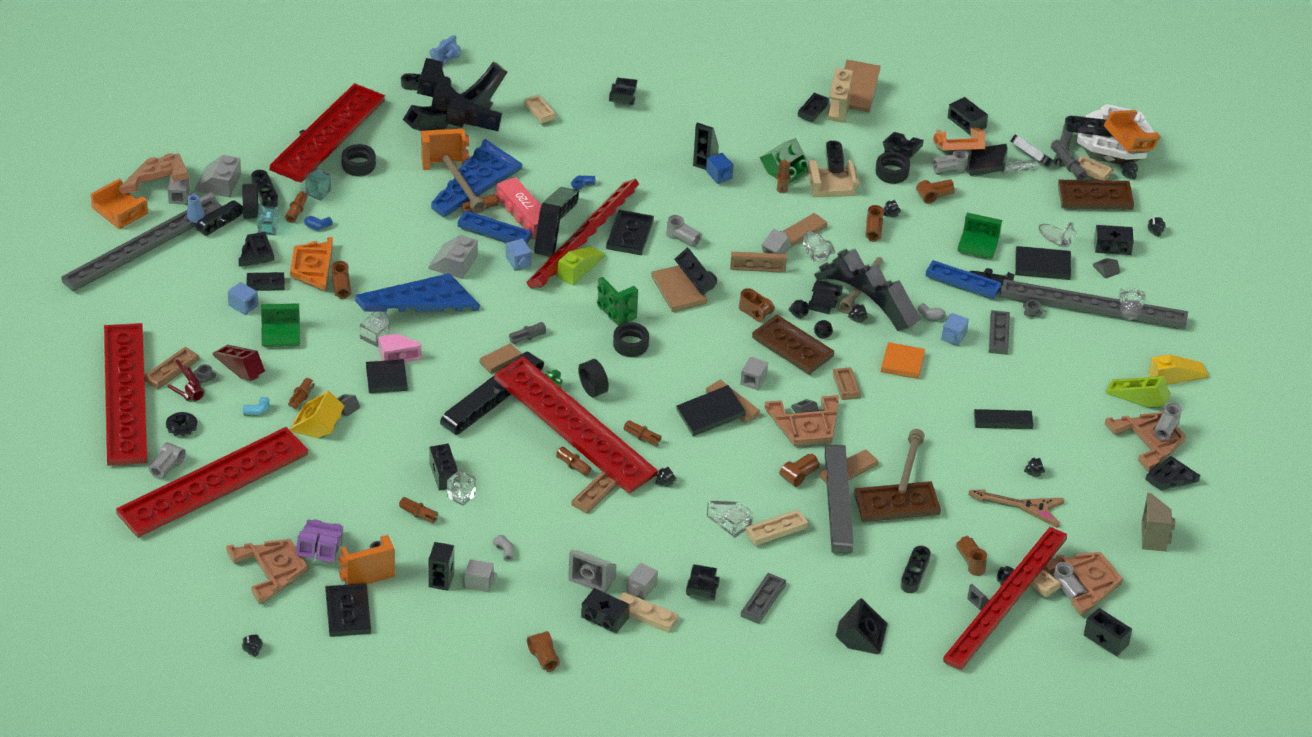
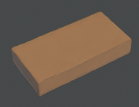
[479,343,522,374]
[832,367,861,400]

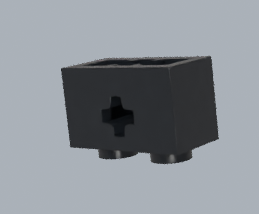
[947,97,988,136]
[1094,225,1134,255]
[429,443,458,491]
[428,542,454,591]
[581,588,630,634]
[1084,608,1132,656]

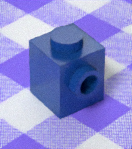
[706,152,734,184]

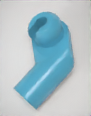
[243,397,271,415]

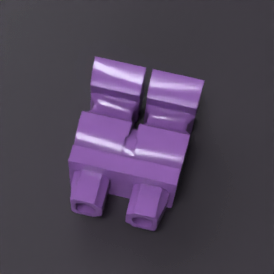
[295,519,344,563]

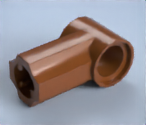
[916,179,955,204]
[865,205,884,242]
[332,261,351,299]
[779,453,820,487]
[956,536,987,576]
[527,631,560,672]

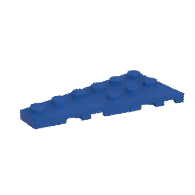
[431,139,522,217]
[355,273,480,312]

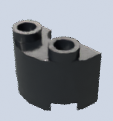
[609,77,638,105]
[883,132,924,159]
[808,280,843,315]
[686,564,720,600]

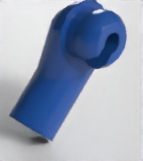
[571,175,595,190]
[304,216,333,231]

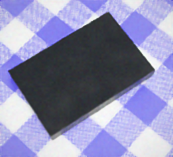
[606,210,654,256]
[1015,246,1071,280]
[676,385,746,436]
[325,583,371,637]

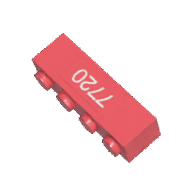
[495,177,541,239]

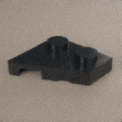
[238,231,274,267]
[1145,456,1201,490]

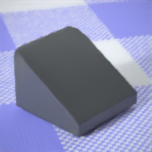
[1093,258,1120,278]
[337,394,360,416]
[791,399,819,413]
[967,584,989,610]

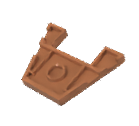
[119,153,190,194]
[764,395,839,446]
[1105,412,1186,472]
[226,539,308,604]
[1044,552,1123,616]

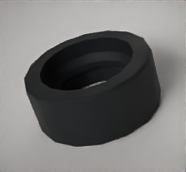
[341,144,376,176]
[875,152,910,183]
[242,183,259,219]
[613,322,649,357]
[578,359,609,398]

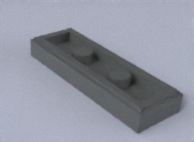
[989,310,1010,355]
[741,573,786,624]

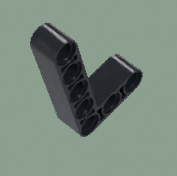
[534,187,579,257]

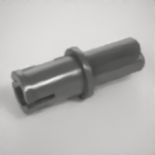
[509,322,547,343]

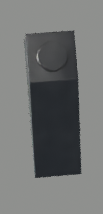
[693,122,719,170]

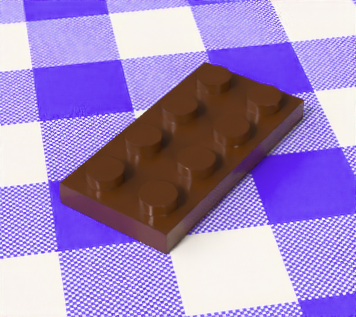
[1058,179,1134,210]
[752,314,834,375]
[854,481,941,522]

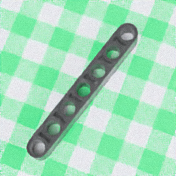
[825,445,853,553]

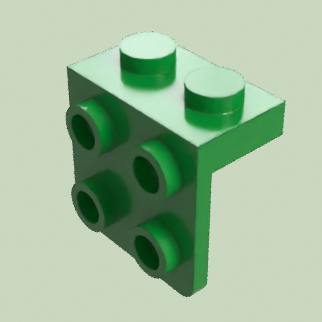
[957,212,1003,259]
[597,277,638,326]
[261,303,300,347]

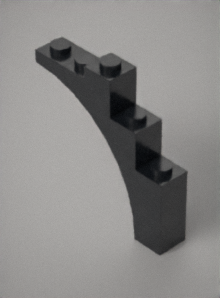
[417,58,502,132]
[402,61,508,131]
[814,248,921,331]

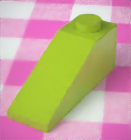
[558,246,605,285]
[1106,376,1171,407]

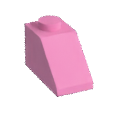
[378,334,421,362]

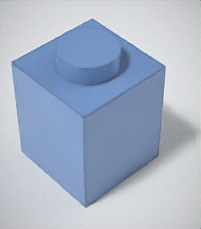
[506,238,532,271]
[228,282,258,315]
[941,313,969,346]

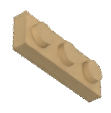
[745,510,808,546]
[619,592,679,633]

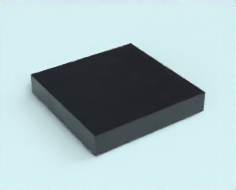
[969,144,1008,176]
[366,359,408,393]

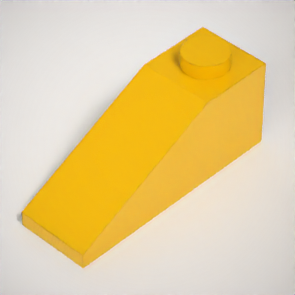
[1149,354,1209,384]

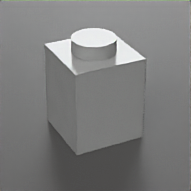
[168,176,190,205]
[761,229,791,254]
[740,357,768,390]
[465,559,497,592]
[627,563,658,599]

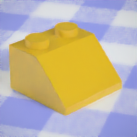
[289,390,345,438]

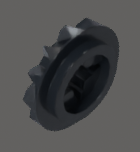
[166,412,198,437]

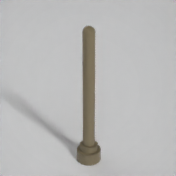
[442,155,486,214]
[838,257,883,314]
[898,429,925,493]

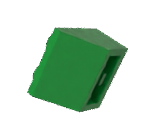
[759,138,809,184]

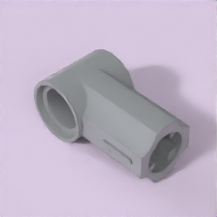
[932,150,969,173]
[666,215,702,247]
[1154,402,1182,441]
[149,442,186,480]
[1053,562,1087,602]

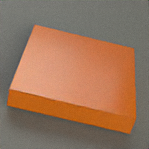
[881,342,925,379]

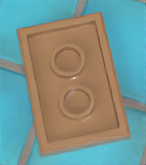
[844,60,881,112]
[651,265,707,312]

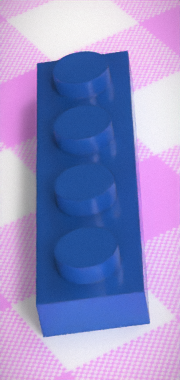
[458,210,532,244]
[925,260,1002,299]

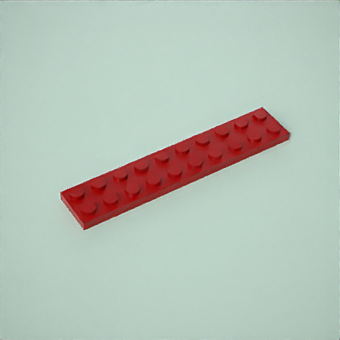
[269,83,385,183]
[104,323,148,466]
[494,357,658,494]
[116,427,308,538]

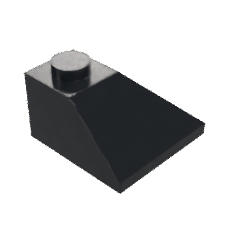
[835,598,888,654]

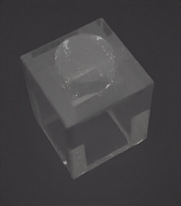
[447,470,476,506]

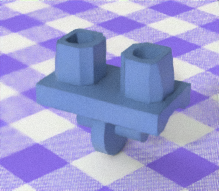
[429,35,461,65]

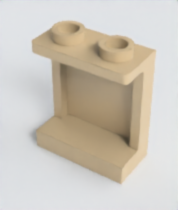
[828,68,853,122]
[808,160,859,197]

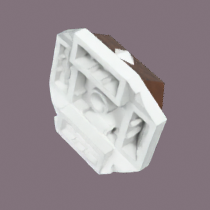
[1077,104,1154,165]

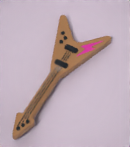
[968,489,1065,528]

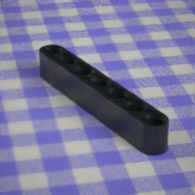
[440,351,544,435]

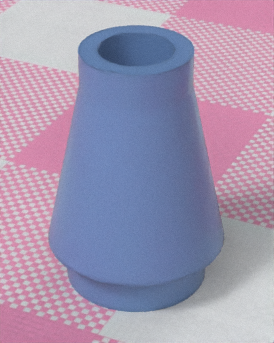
[187,195,205,223]

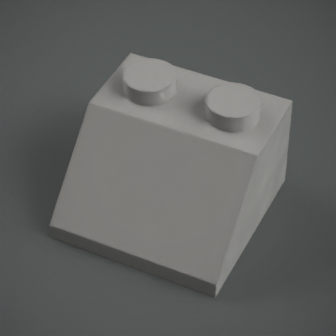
[195,155,241,197]
[429,235,478,279]
[568,550,616,593]

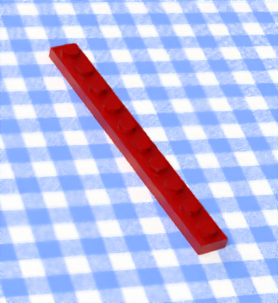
[526,178,639,288]
[943,527,1067,670]

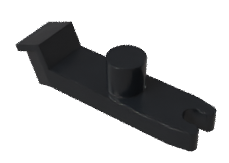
[970,268,1015,286]

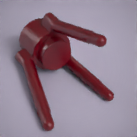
[167,359,205,401]

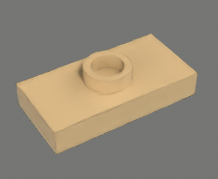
[524,95,556,124]
[1078,155,1113,180]
[1030,569,1061,598]

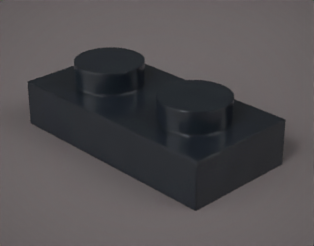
[798,92,830,122]
[246,272,285,291]

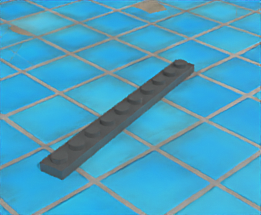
[61,197,222,292]
[1000,279,1188,329]

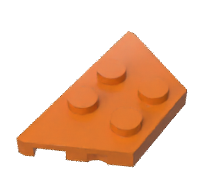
[290,237,333,290]

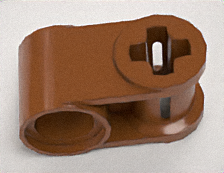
[739,288,775,322]

